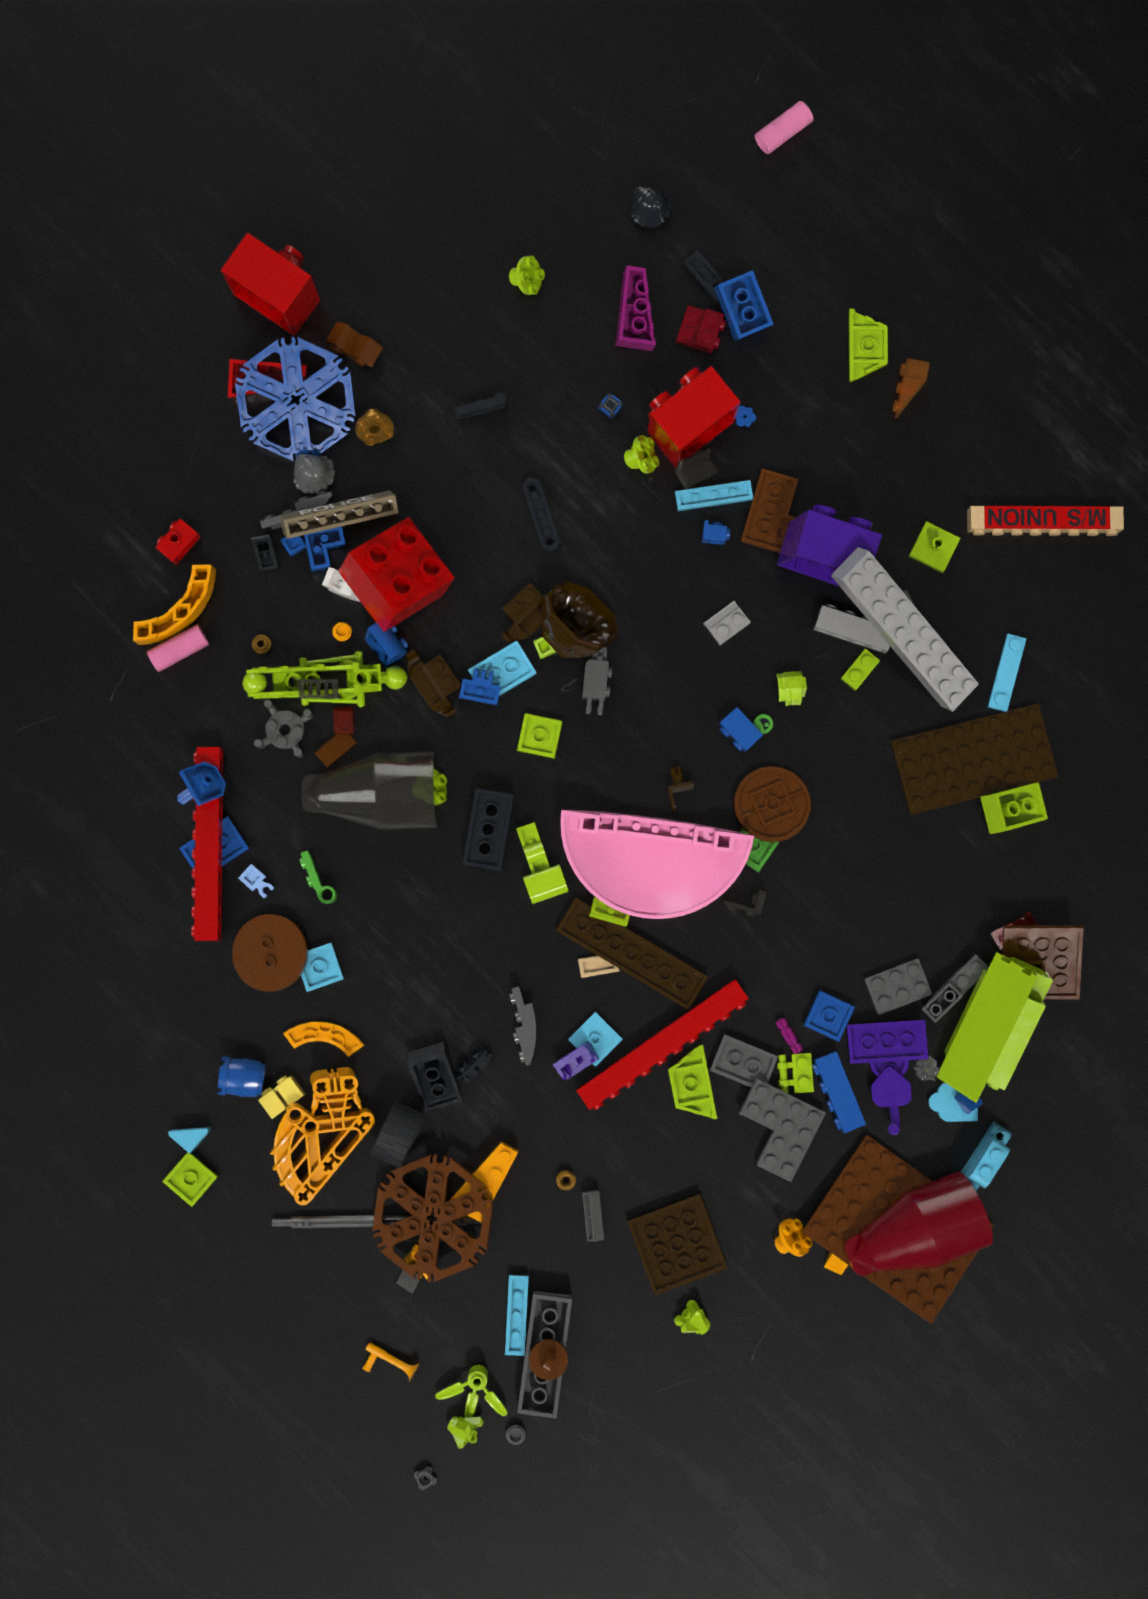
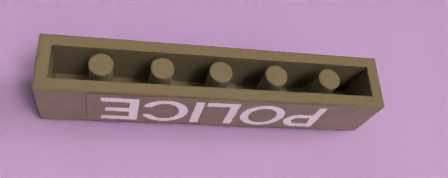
[279,490,398,539]

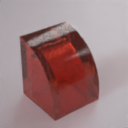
[333,707,354,734]

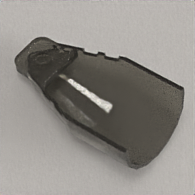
[301,751,438,830]

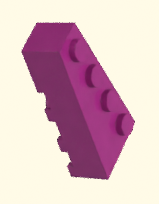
[615,266,656,351]

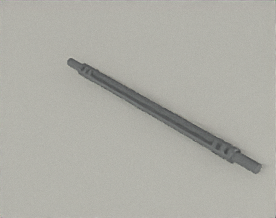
[272,1214,482,1228]

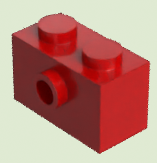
[155,519,201,565]

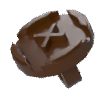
[529,1339,568,1380]

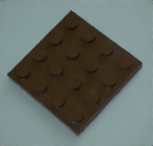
[627,1193,728,1295]

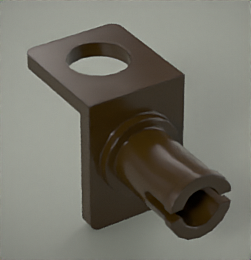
[668,766,694,812]

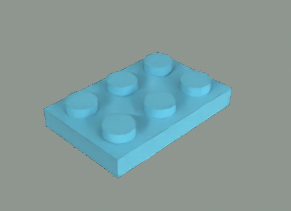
[468,641,537,696]

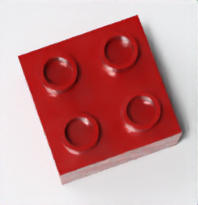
[647,366,741,468]
[338,517,455,632]

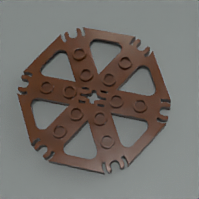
[372,1154,494,1282]

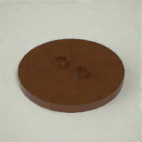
[734,766,811,843]
[232,914,308,992]

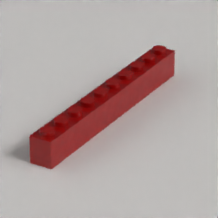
[191,747,223,941]
[576,979,749,1110]

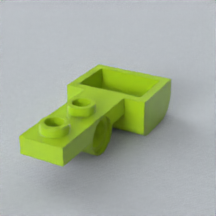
[516,822,569,904]

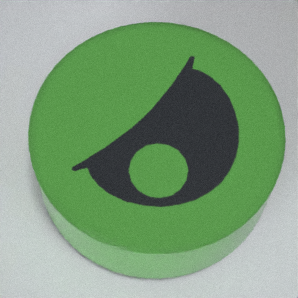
[753,714,773,734]

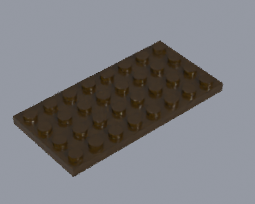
[890,703,1059,815]

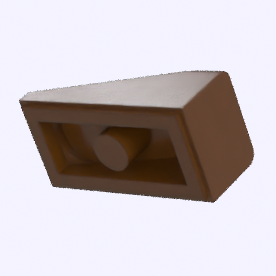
[315,729,357,768]

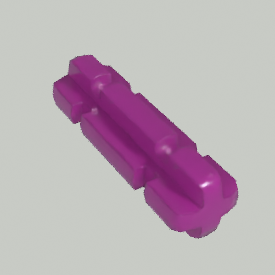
[776,1018,803,1054]

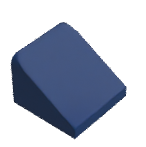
[954,1093,983,1114]

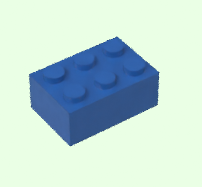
[714,270,774,341]

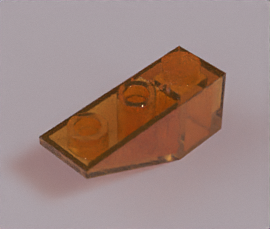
[892,358,930,418]

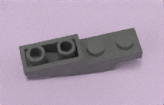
[260,491,334,532]
[922,954,989,1023]
[509,986,536,1066]

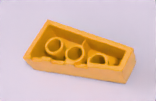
[449,1141,519,1222]

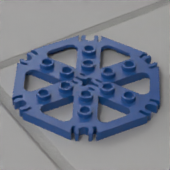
[235,336,355,461]

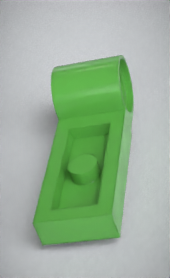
[299,850,337,904]

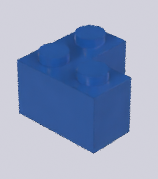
[304,526,345,572]

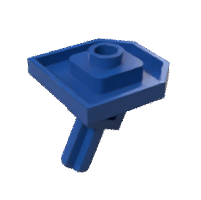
[177,762,226,806]

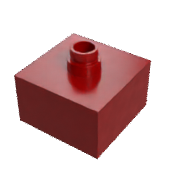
[221,233,320,336]

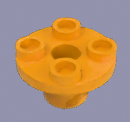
[775,1219,813,1257]

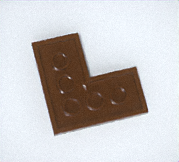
[740,469,798,553]
[1002,925,1083,999]

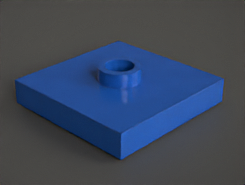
[804,990,855,1042]

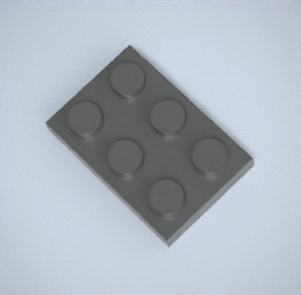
[864,958,932,1015]
[710,1034,778,1087]

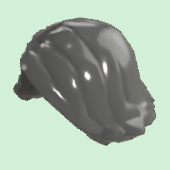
[293,454,335,494]

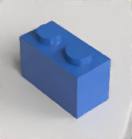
[719,707,763,752]

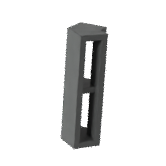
[582,1189,604,1242]

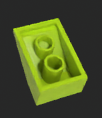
[980,782,1048,834]

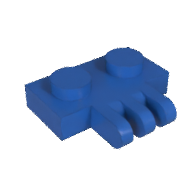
[459,668,501,706]

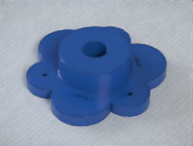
[736,406,756,427]

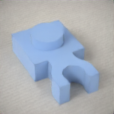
[239,864,275,898]

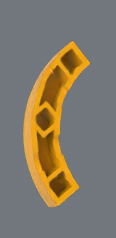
[133,565,216,645]

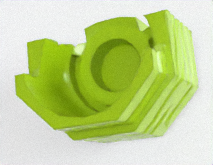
[776,671,807,706]

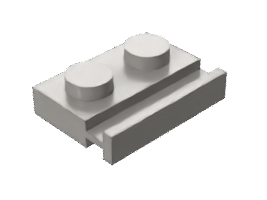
[704,601,751,646]

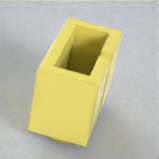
[259,1075,306,1119]

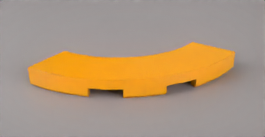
[283,1022,364,1057]

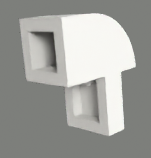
[322,567,360,602]

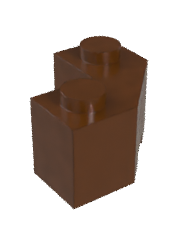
[326,322,383,367]

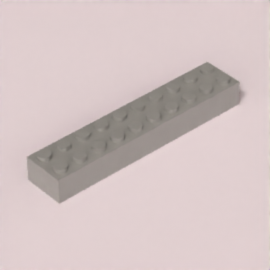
[831,547,979,711]

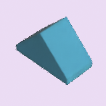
[168,1127,211,1153]

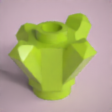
[674,1300,710,1335]
[447,1416,484,1449]

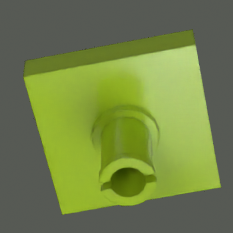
[909,521,960,573]

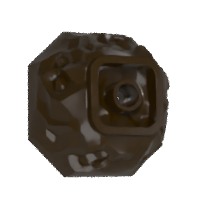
[540,582,619,658]

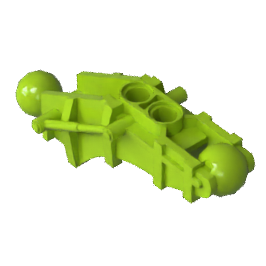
[242,651,407,707]

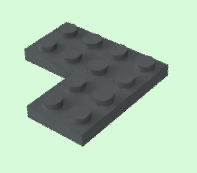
[739,1078,826,1182]

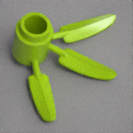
[435,1365,508,1418]

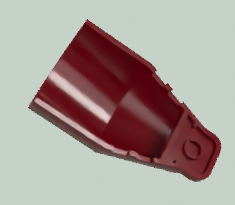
[844,1172,993,1276]

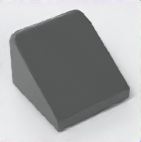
[396,1270,419,1294]

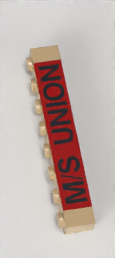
[967,506,1124,536]

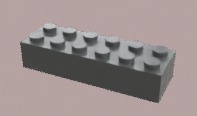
[517,1290,572,1418]

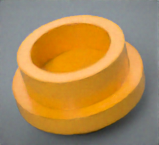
[333,622,352,641]

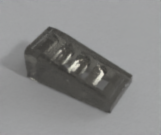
[298,679,338,699]

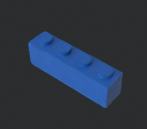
[812,1051,866,1133]

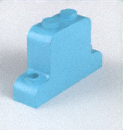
[961,1121,1012,1191]

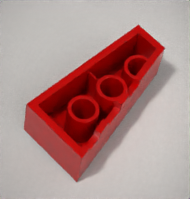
[228,359,309,398]

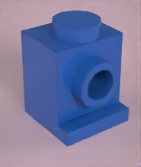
[702,520,730,545]

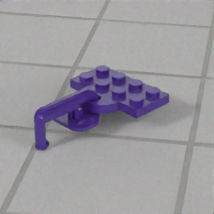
[847,1020,929,1135]

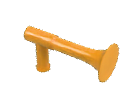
[363,1342,419,1382]

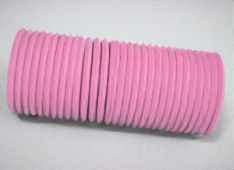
[755,101,813,154]
[147,624,209,672]

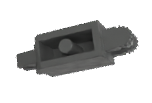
[582,647,612,715]

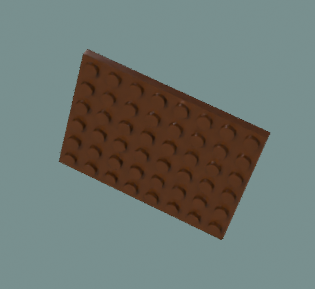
[801,1135,994,1324]

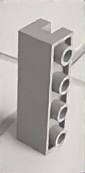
[813,604,890,653]

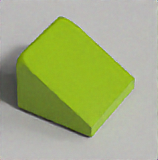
[533,637,557,659]

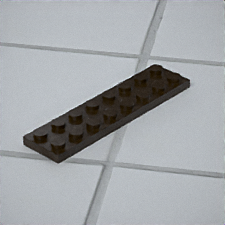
[556,898,708,1010]

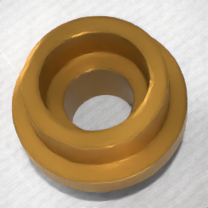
[252,635,271,654]
[556,1170,576,1190]

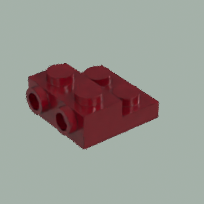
[676,305,726,354]

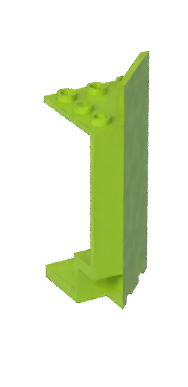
[936,952,1053,1103]

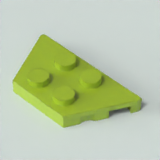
[849,309,888,382]
[668,1044,717,1119]

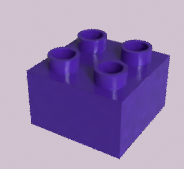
[776,505,882,587]

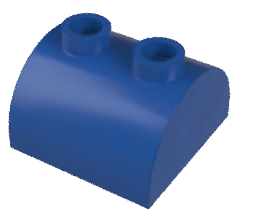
[364,623,408,669]

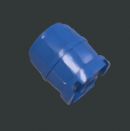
[218,1056,265,1097]

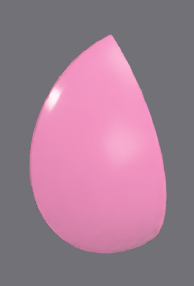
[561,810,754,919]

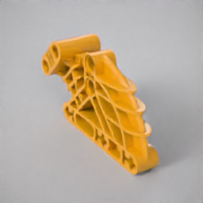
[270,1067,375,1205]

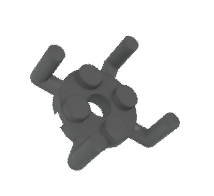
[254,700,314,758]

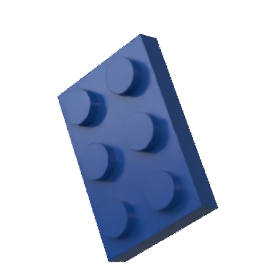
[179,816,250,868]

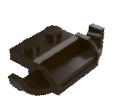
[501,583,559,642]
[406,649,461,718]

